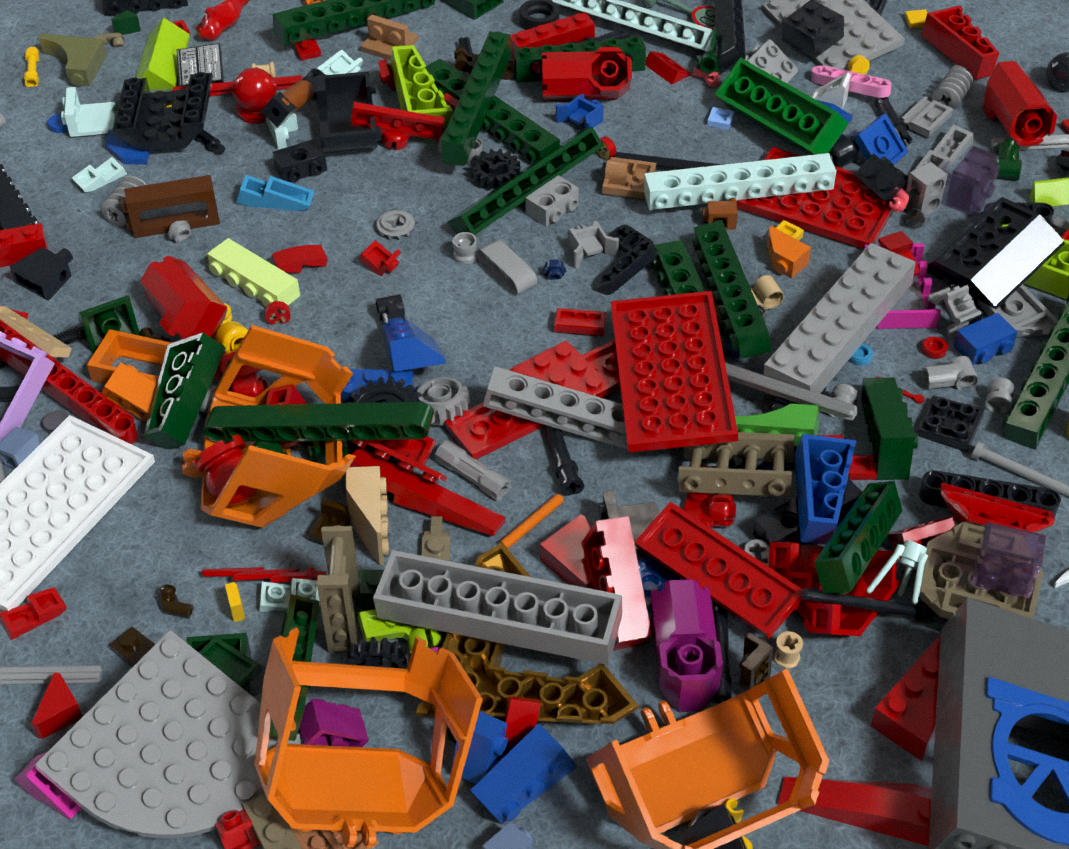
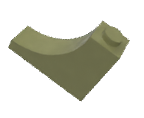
[39,33,107,86]

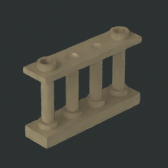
[679,432,794,497]
[317,525,361,653]

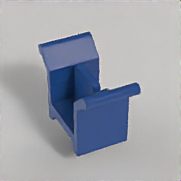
[556,94,604,129]

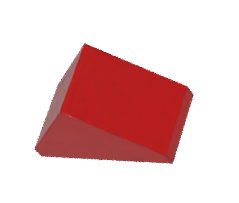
[31,672,83,739]

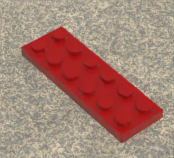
[634,501,803,639]

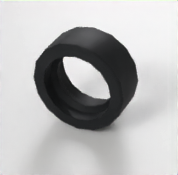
[519,0,559,30]

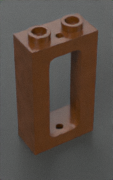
[121,175,220,238]

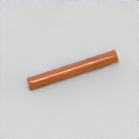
[499,494,564,549]

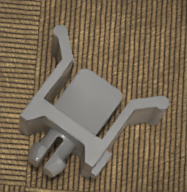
[569,221,619,269]
[927,285,982,340]

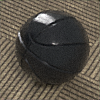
[1046,52,1069,92]

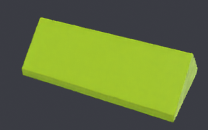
[136,17,190,90]

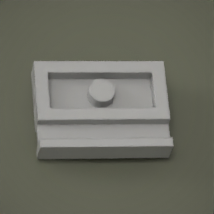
[901,96,953,138]

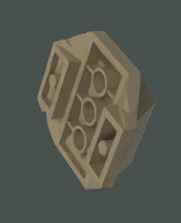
[919,521,1043,619]

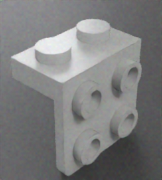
[745,39,798,83]

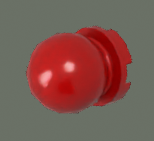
[233,67,277,124]
[192,435,258,506]

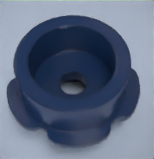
[542,259,567,280]

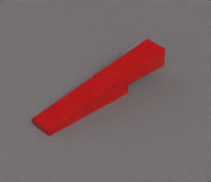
[349,447,506,536]

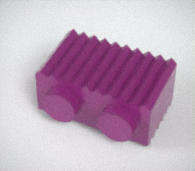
[299,698,369,747]

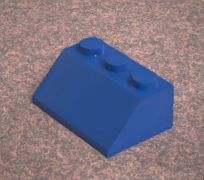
[382,318,446,372]

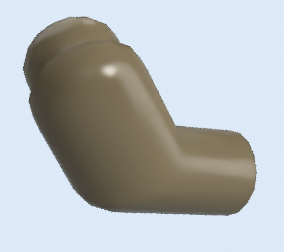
[94,33,124,48]

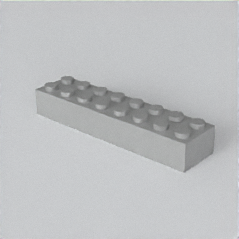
[764,243,916,393]
[373,550,623,665]

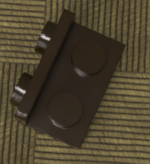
[738,633,773,694]

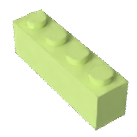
[207,238,300,307]

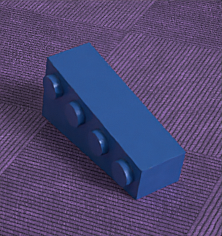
[794,434,857,545]

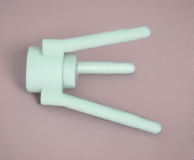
[866,540,928,604]

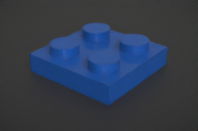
[853,113,908,165]

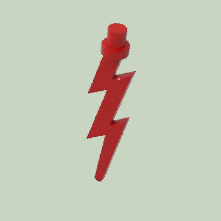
[202,567,326,583]

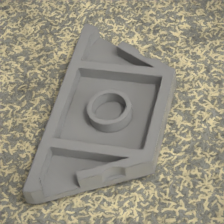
[978,284,1058,337]

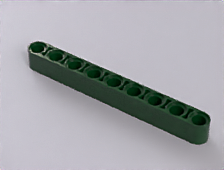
[204,402,434,442]

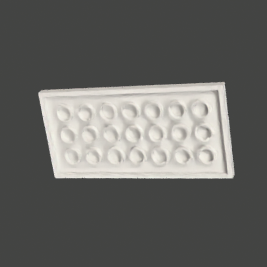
[0,415,155,611]

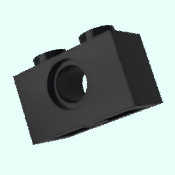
[272,139,327,182]

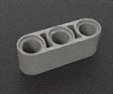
[476,239,537,296]

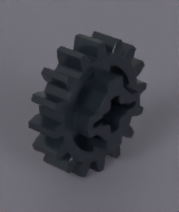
[471,149,520,189]
[346,637,411,669]

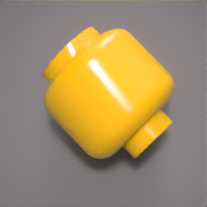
[215,321,248,353]

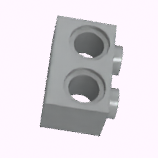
[905,162,948,220]
[525,175,579,226]

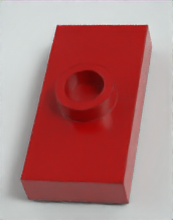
[554,308,607,336]

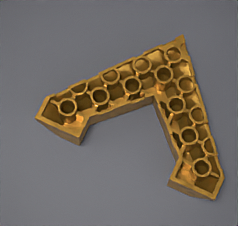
[416,542,638,724]

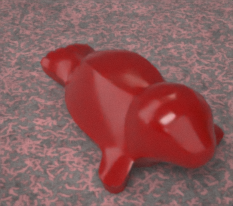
[196,0,250,41]

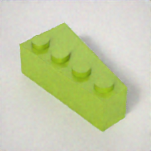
[390,45,453,128]

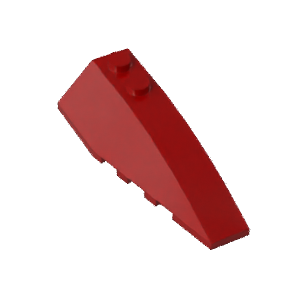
[778,777,932,846]

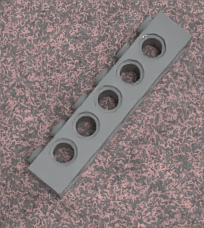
[483,366,628,449]

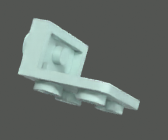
[61,87,116,137]

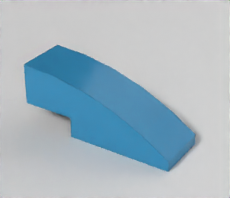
[236,175,315,211]

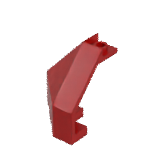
[768,542,903,636]

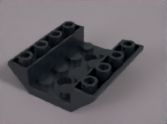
[112,72,213,151]
[927,197,1065,309]

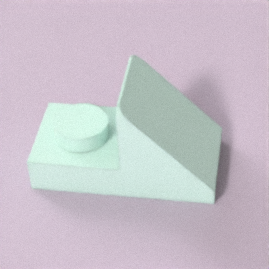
[265,113,298,149]

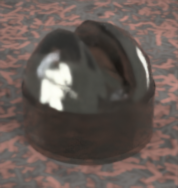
[904,207,925,229]

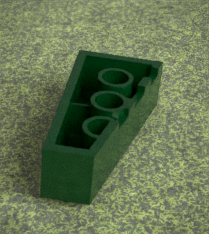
[143,332,226,449]
[861,377,918,480]

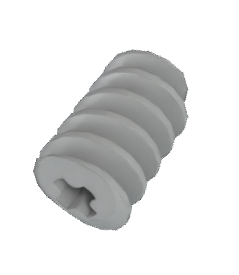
[932,65,973,109]
[101,176,147,227]

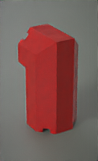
[542,47,632,101]
[983,61,1057,146]
[140,256,227,340]

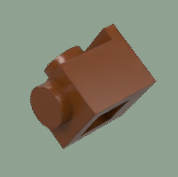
[702,198,738,230]

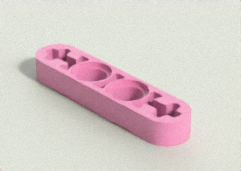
[811,66,892,98]

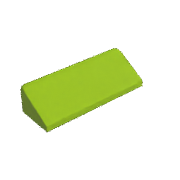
[1029,178,1069,206]

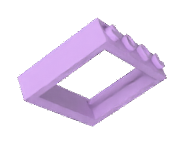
[0,331,55,441]

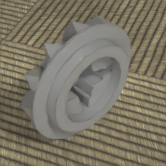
[377,210,415,240]

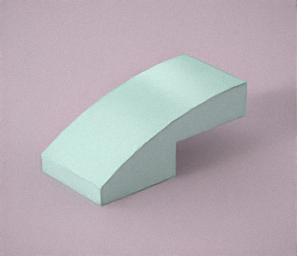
[72,157,127,192]

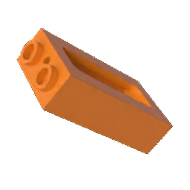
[87,329,171,384]

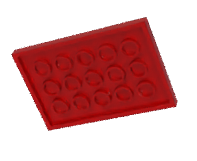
[737,147,904,249]

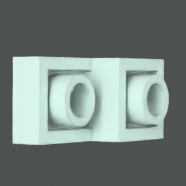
[259,578,320,612]

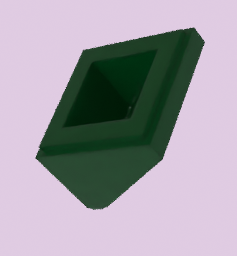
[111,10,141,35]

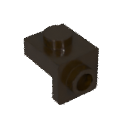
[309,499,350,545]

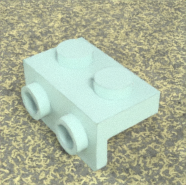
[316,50,363,75]

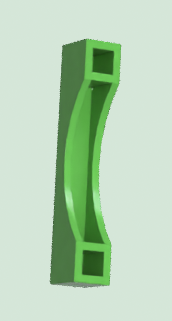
[735,404,820,446]

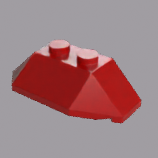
[940,482,1055,540]

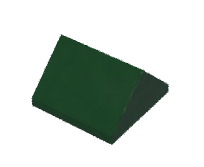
[78,295,140,353]

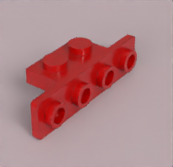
[350,437,448,483]

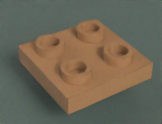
[602,157,656,200]

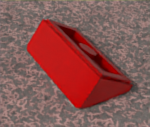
[646,51,691,85]

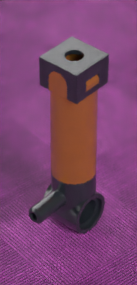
[261,68,326,128]

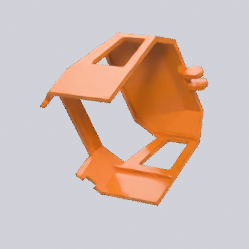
[182,325,356,528]
[254,627,483,848]
[586,668,829,849]

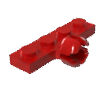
[351,102,445,150]
[683,466,736,528]

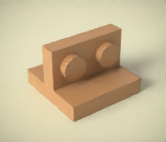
[360,15,419,61]

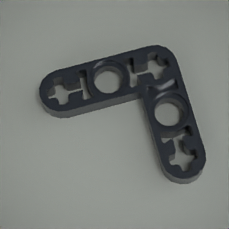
[596,225,658,295]

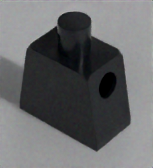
[10,248,73,301]

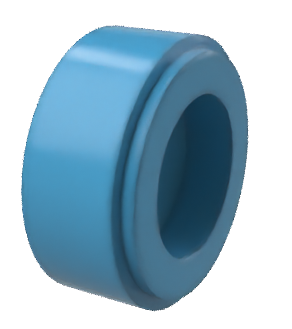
[848,343,873,366]

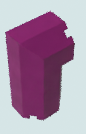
[650,579,723,712]

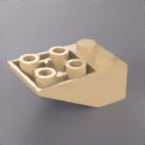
[346,466,389,566]

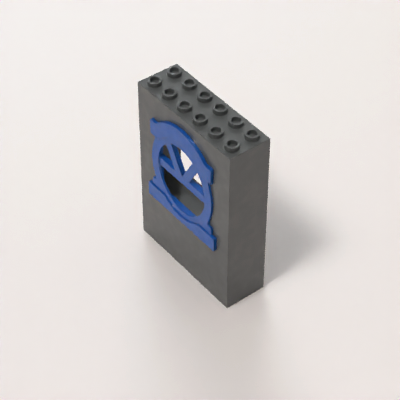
[928,597,1069,849]

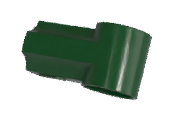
[995,139,1022,181]

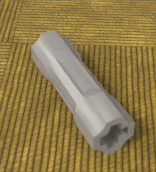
[435,440,511,501]

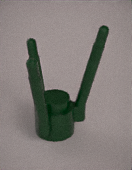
[692,28,722,73]

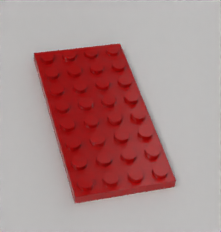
[611,291,738,452]

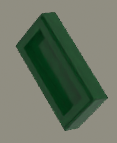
[199,636,262,689]

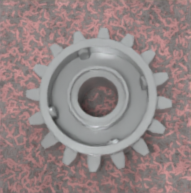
[417,377,471,425]

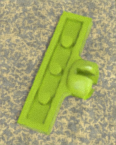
[358,609,444,653]

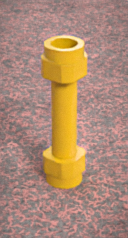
[24,47,40,87]

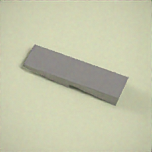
[914,125,974,172]

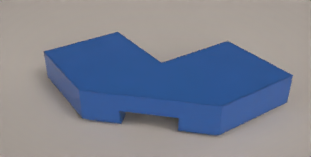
[105,130,151,165]

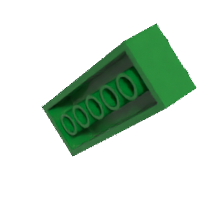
[714,57,849,155]

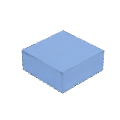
[707,107,735,130]

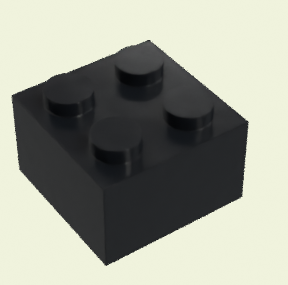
[782,0,844,59]

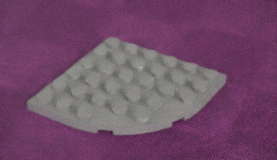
[35,630,304,839]

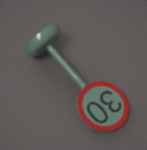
[644,0,715,30]

